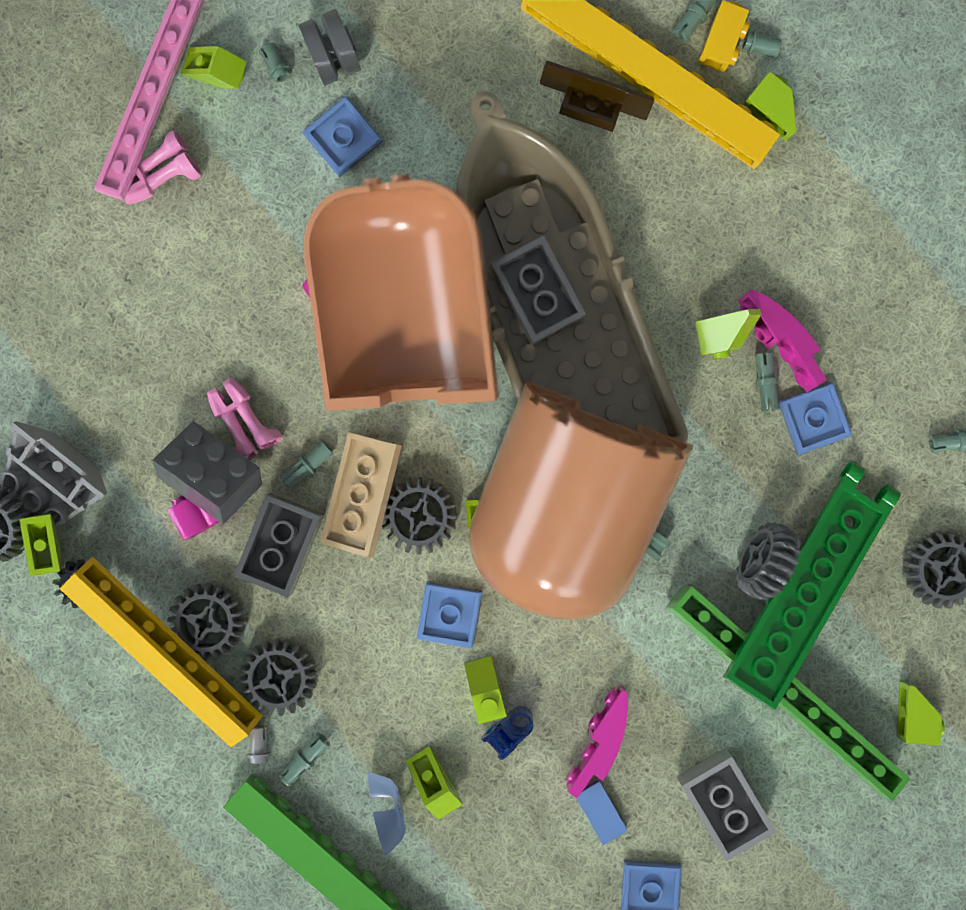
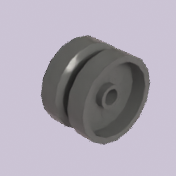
[298,9,361,86]

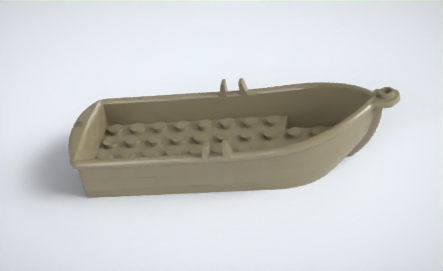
[456,91,688,442]

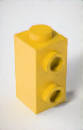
[697,0,750,73]

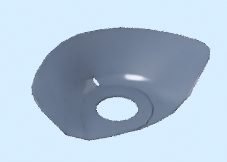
[368,772,406,855]

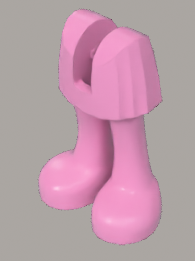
[125,129,202,204]
[207,377,283,460]

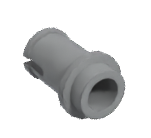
[247,726,270,764]

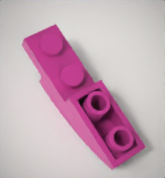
[738,289,827,393]
[565,685,628,799]

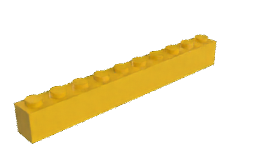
[521,0,780,170]

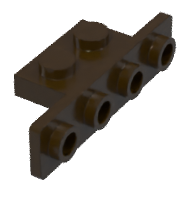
[540,61,655,132]

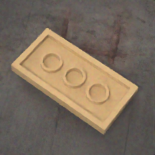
[320,432,402,558]

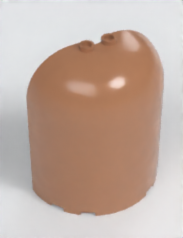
[303,174,499,411]
[469,380,693,620]

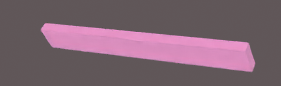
[94,0,205,201]

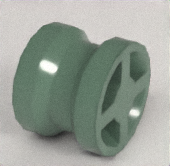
[646,531,671,561]

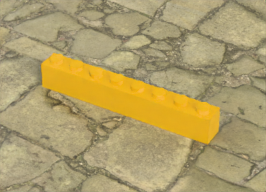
[60,556,263,747]

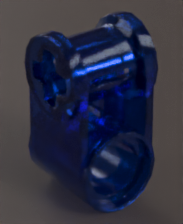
[481,706,534,760]

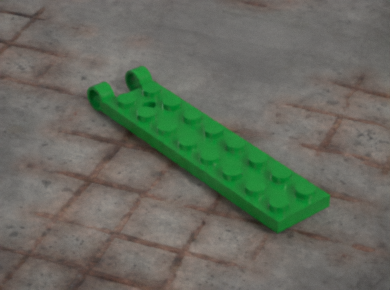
[723,460,901,710]

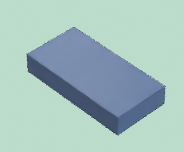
[577,779,628,845]

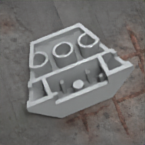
[0,421,107,529]

